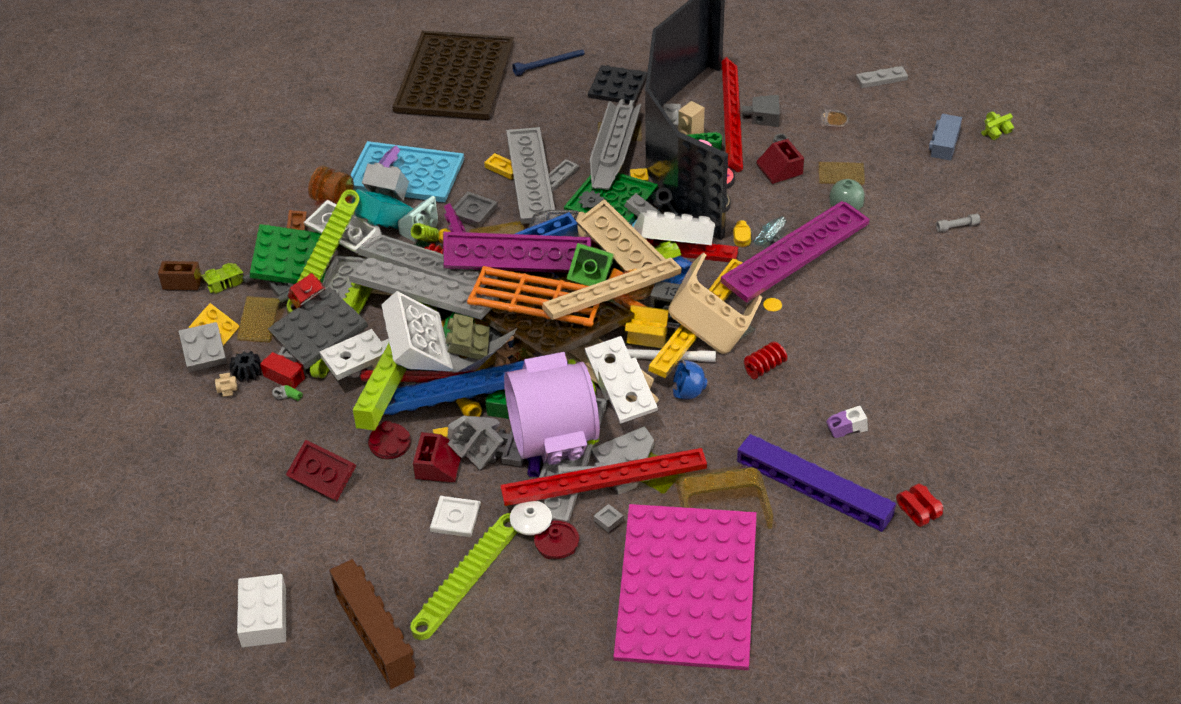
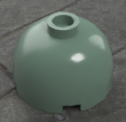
[829,179,865,210]

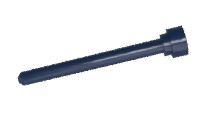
[512,49,585,76]

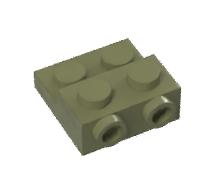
[445,313,490,360]

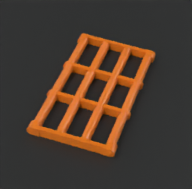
[467,266,600,327]

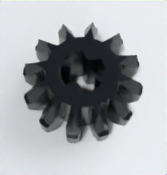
[229,351,262,382]

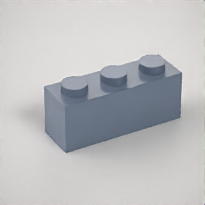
[929,114,962,161]

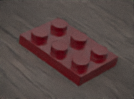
[286,439,357,501]

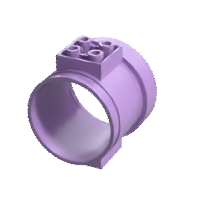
[504,352,600,465]

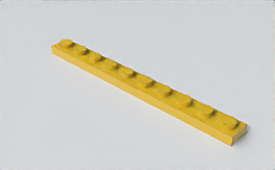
[648,259,743,378]

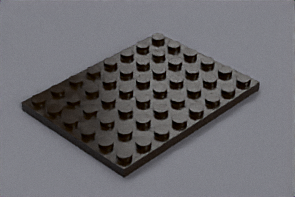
[393,30,514,119]
[482,271,635,357]

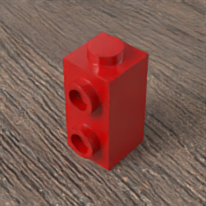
[260,352,305,389]

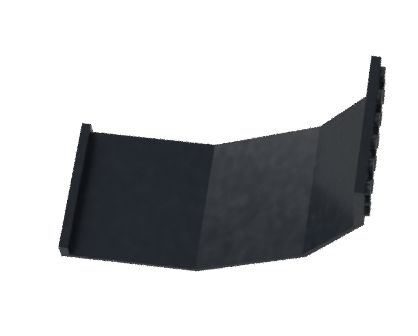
[645,0,728,240]

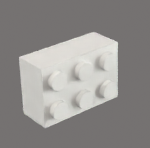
[237,574,286,647]

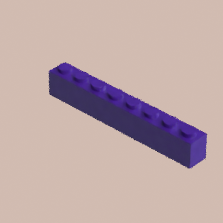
[737,434,896,532]

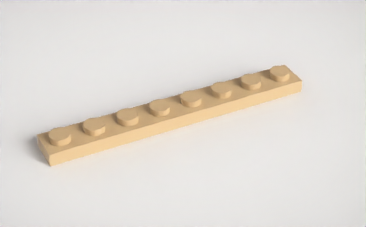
[542,258,682,320]

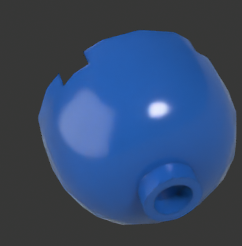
[673,360,707,400]

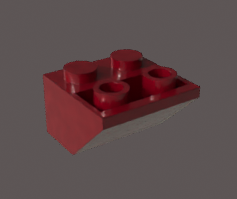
[756,138,804,184]
[413,432,461,482]

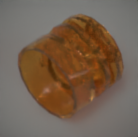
[308,166,354,205]

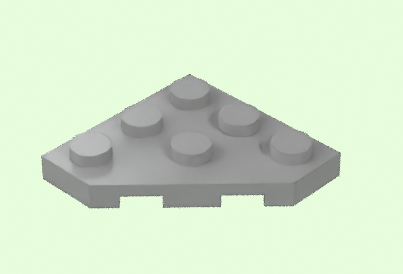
[591,426,654,495]

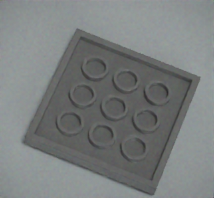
[268,287,368,370]

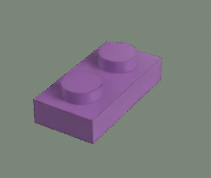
[379,145,400,168]

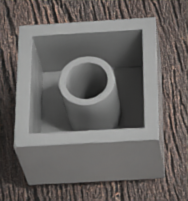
[362,163,409,201]
[179,322,227,372]

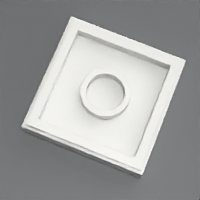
[430,496,481,537]

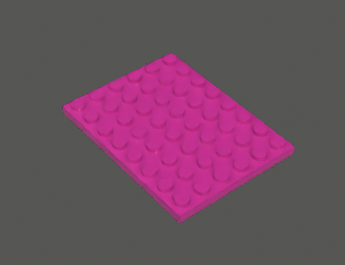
[614,504,756,670]

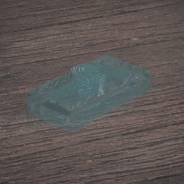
[754,216,787,246]

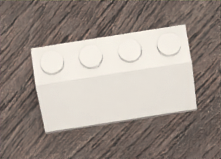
[304,200,382,253]
[634,210,715,245]

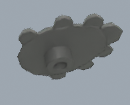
[579,191,604,209]

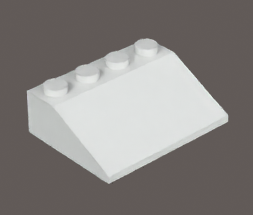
[382,291,453,371]

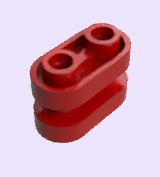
[896,483,943,527]

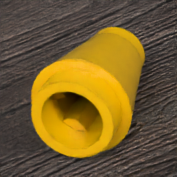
[456,397,482,417]

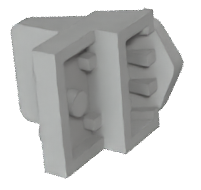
[447,416,504,469]

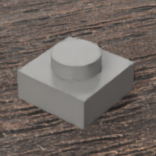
[594,504,623,533]

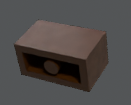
[158,261,202,290]

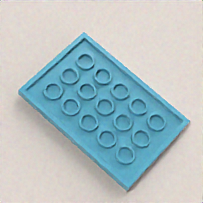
[346,141,464,202]

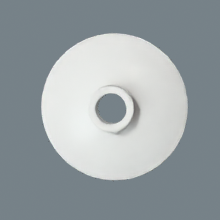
[510,501,552,535]

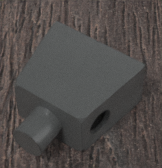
[742,95,780,127]

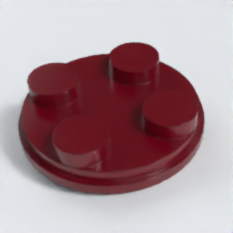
[368,421,411,460]
[534,521,579,559]

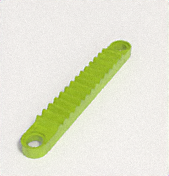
[287,190,359,314]
[310,282,373,378]
[410,513,517,640]

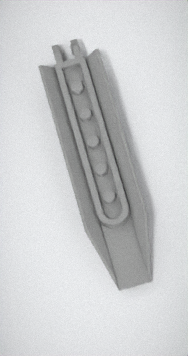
[590,99,642,190]

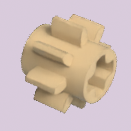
[215,373,237,397]

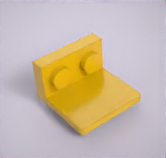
[188,303,239,345]

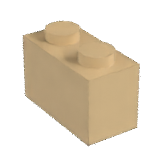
[678,101,705,135]

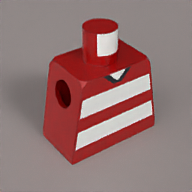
[287,273,326,309]

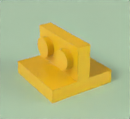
[625,305,669,348]

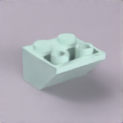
[398,196,438,242]

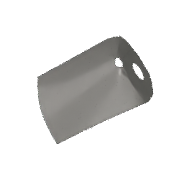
[449,328,517,372]

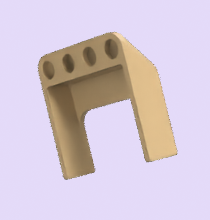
[668,253,763,354]

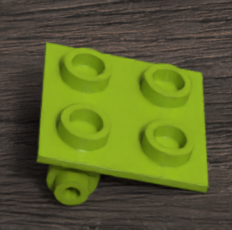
[202,263,244,294]

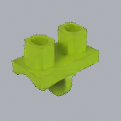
[981,112,1014,140]

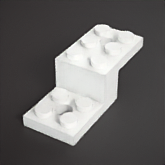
[320,329,389,380]
[585,336,658,424]

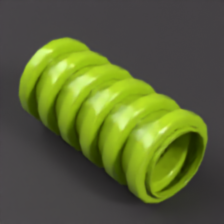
[410,223,439,243]

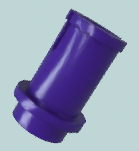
[527,455,543,477]

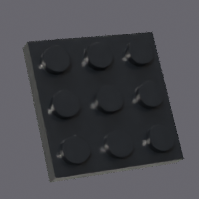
[588,65,647,104]

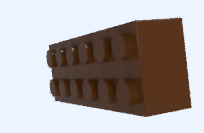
[329,559,416,690]

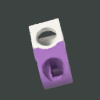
[826,406,868,438]

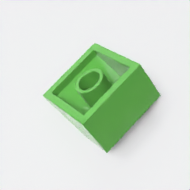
[567,243,615,286]

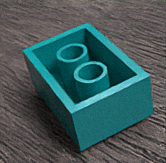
[351,189,414,229]

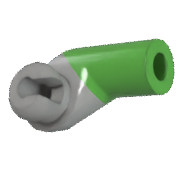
[272,385,303,401]

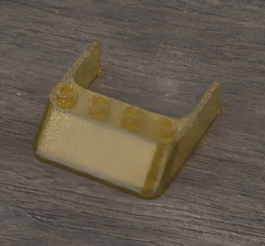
[675,465,773,529]

